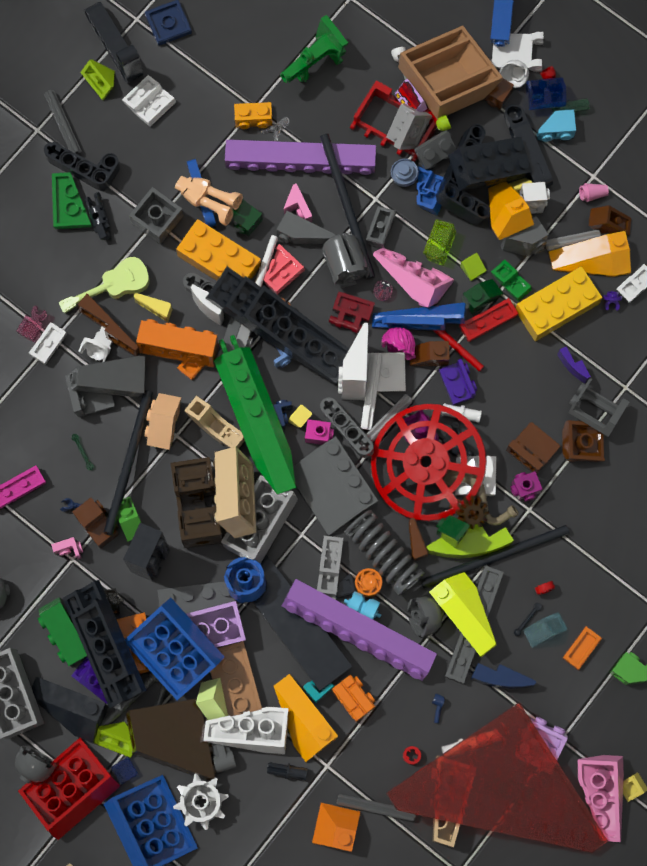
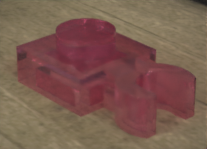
[16,305,47,342]

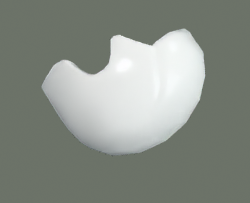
[500,60,529,88]

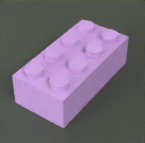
[186,601,246,648]

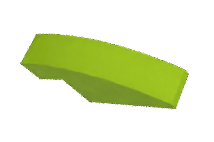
[426,524,514,558]

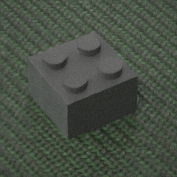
[129,187,184,245]

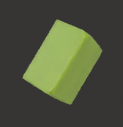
[460,253,487,281]

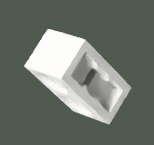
[519,182,550,214]

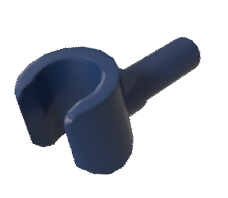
[60,498,81,512]
[432,694,445,723]

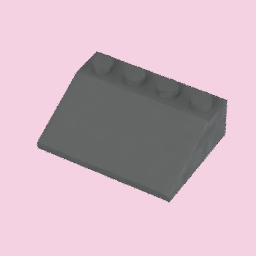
[293,437,378,536]

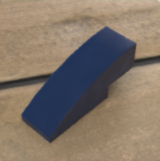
[471,663,536,689]

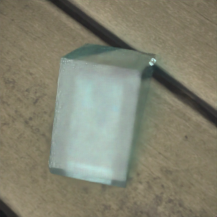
[523,612,568,648]

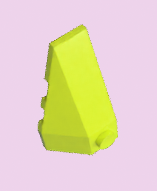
[429,572,497,657]

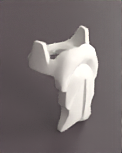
[79,326,113,362]

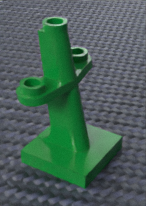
[280,15,348,83]

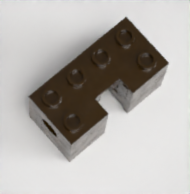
[170,457,223,549]

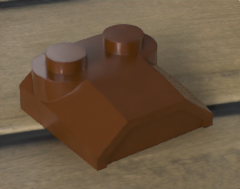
[562,420,605,462]

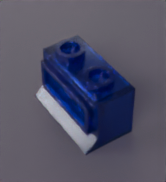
[526,77,566,110]

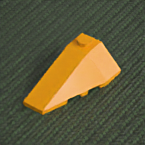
[488,182,534,240]
[549,231,631,277]
[274,674,338,762]

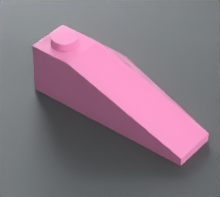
[373,248,454,308]
[578,755,624,842]

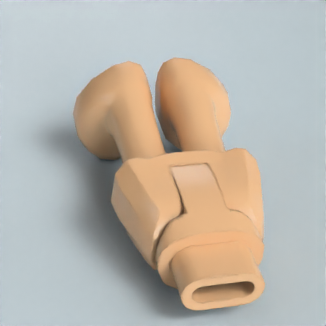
[175,176,243,226]

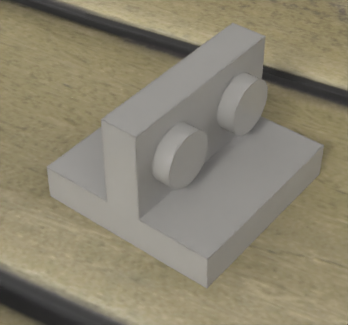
[386,103,432,150]

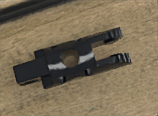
[84,192,111,241]

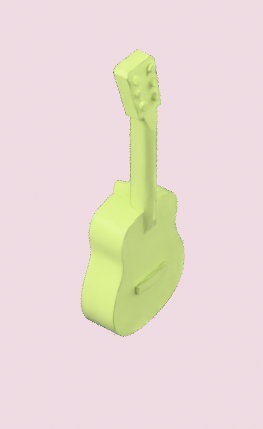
[59,257,150,313]

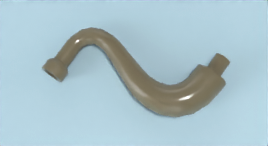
[443,470,519,526]

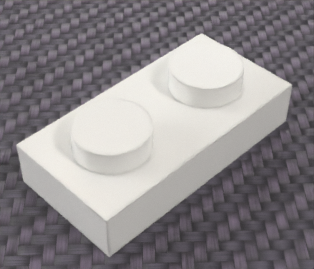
[29,322,67,365]

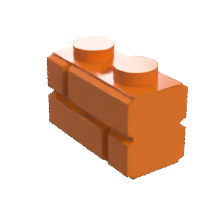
[332,675,376,722]

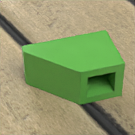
[118,496,141,541]
[610,652,647,685]

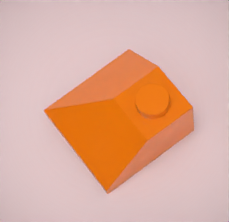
[312,803,360,852]

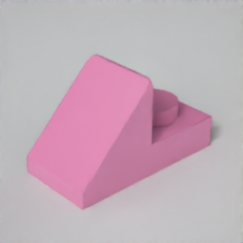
[284,183,312,223]

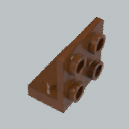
[506,422,560,474]

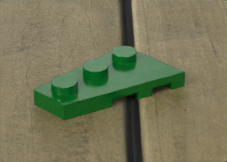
[52,172,92,229]

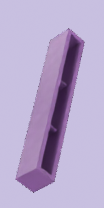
[225,140,376,175]
[282,579,437,681]

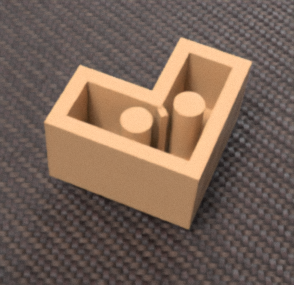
[145,393,181,450]

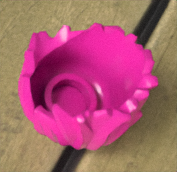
[381,327,416,360]

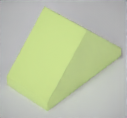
[196,678,228,720]

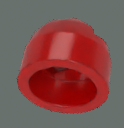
[540,66,556,82]

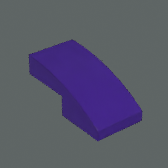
[557,346,591,383]

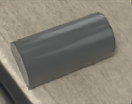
[366,206,396,248]

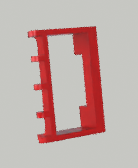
[350,80,437,162]

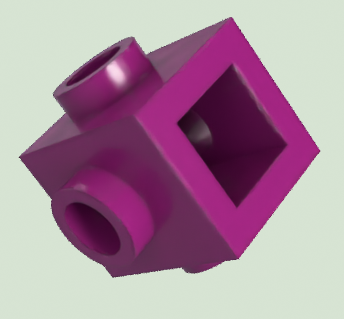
[510,472,542,502]

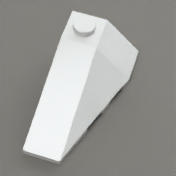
[203,707,288,754]

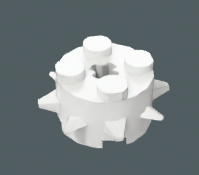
[173,774,229,830]

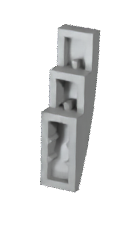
[317,536,343,600]

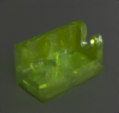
[423,219,456,266]

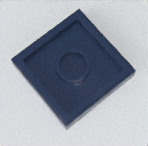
[144,0,192,46]

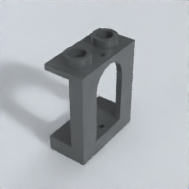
[568,378,629,437]

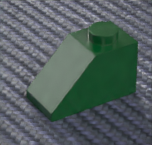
[232,192,263,237]
[462,279,503,315]
[436,515,470,548]

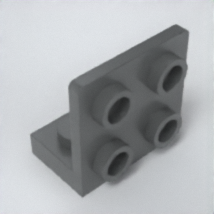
[65,374,115,417]

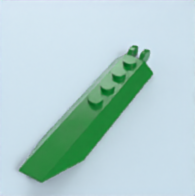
[214,335,296,495]

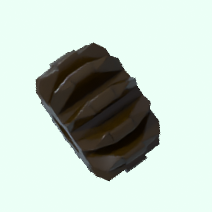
[455,495,489,529]

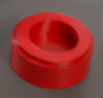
[534,581,555,595]

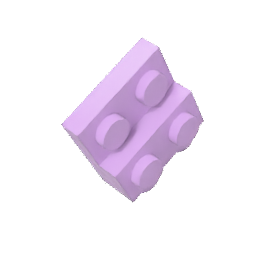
[514,717,568,774]

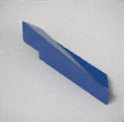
[372,303,466,330]

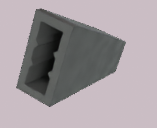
[69,355,145,398]

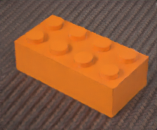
[136,319,219,368]

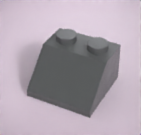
[501,216,549,256]

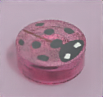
[373,280,393,300]

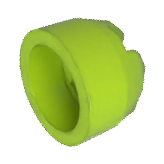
[436,114,451,131]

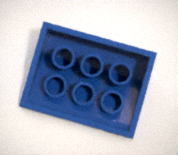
[125,598,225,700]
[104,775,198,866]

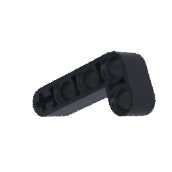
[44,142,120,191]

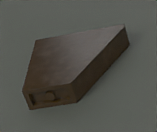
[126,698,216,781]

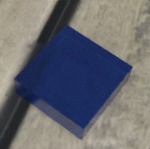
[111,757,139,785]

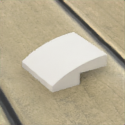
[122,75,176,127]
[191,284,224,325]
[455,456,496,496]

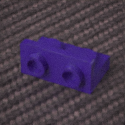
[439,359,477,406]

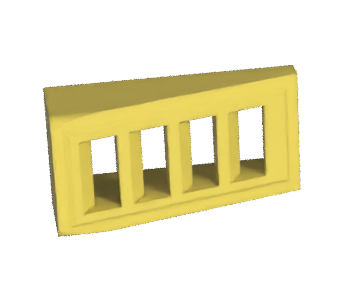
[134,293,172,322]

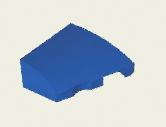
[417,167,447,215]

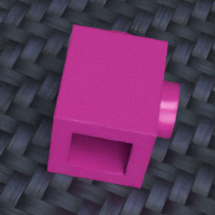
[305,420,334,445]

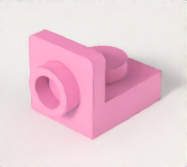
[51,537,83,559]

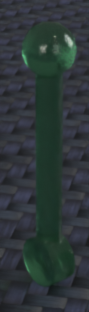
[71,434,94,470]

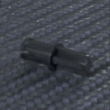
[267,762,308,781]

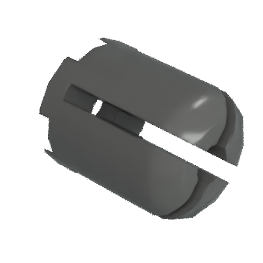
[322,233,370,288]

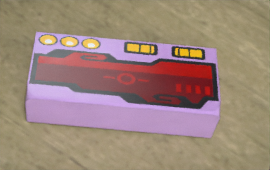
[394,79,428,112]

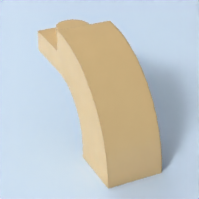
[184,396,245,449]

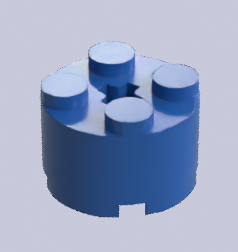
[224,557,266,603]

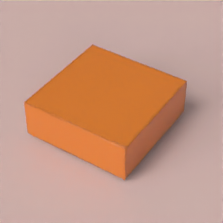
[177,358,204,380]

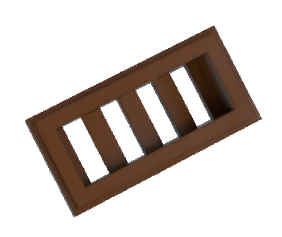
[409,518,428,562]

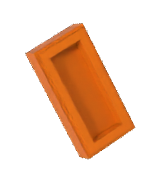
[562,626,602,670]

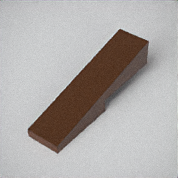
[78,293,140,357]

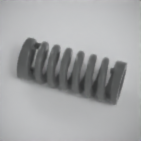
[345,510,426,596]

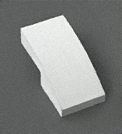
[616,264,647,303]

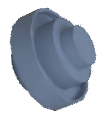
[391,159,418,187]

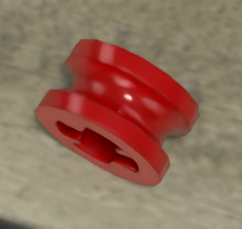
[403,746,421,765]

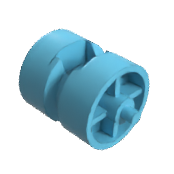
[344,591,381,620]

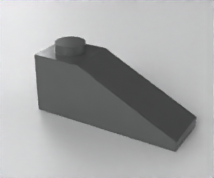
[276,211,336,245]

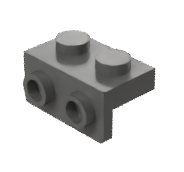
[414,131,457,170]

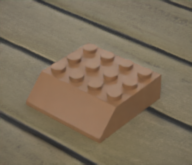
[398,26,503,120]

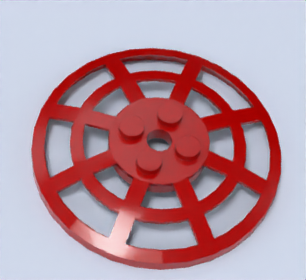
[371,404,487,521]

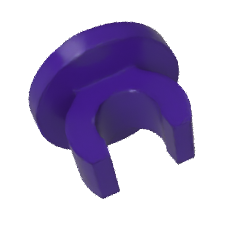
[603,291,622,310]

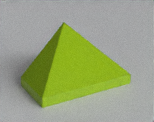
[80,59,115,100]
[94,722,133,758]

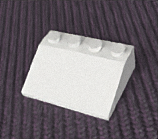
[338,323,368,400]

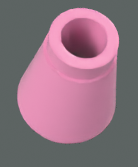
[579,183,609,202]

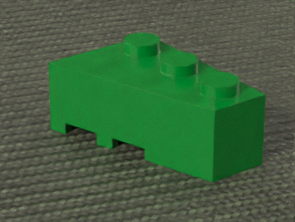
[37,597,87,666]

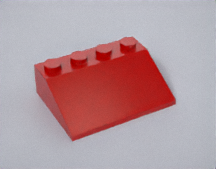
[18,738,120,840]

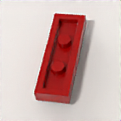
[459,298,519,342]

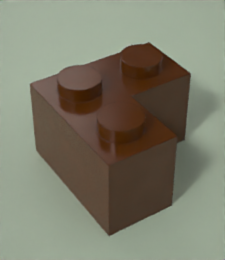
[72,498,119,549]

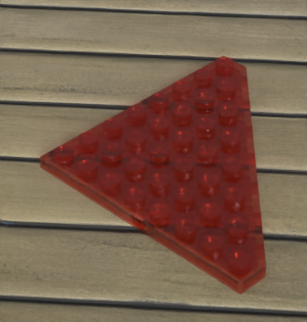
[386,703,608,852]

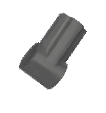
[211,743,237,773]

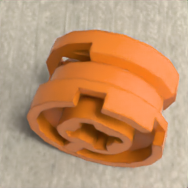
[355,568,382,598]

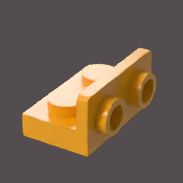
[234,102,272,129]

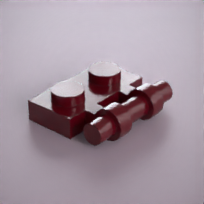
[329,291,375,333]

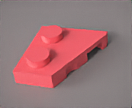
[263,244,305,295]

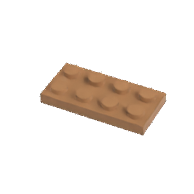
[210,641,262,716]

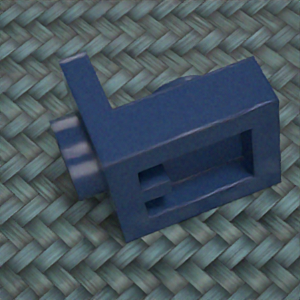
[273,400,293,430]

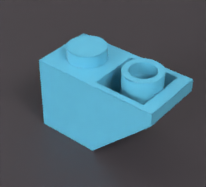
[537,110,576,142]

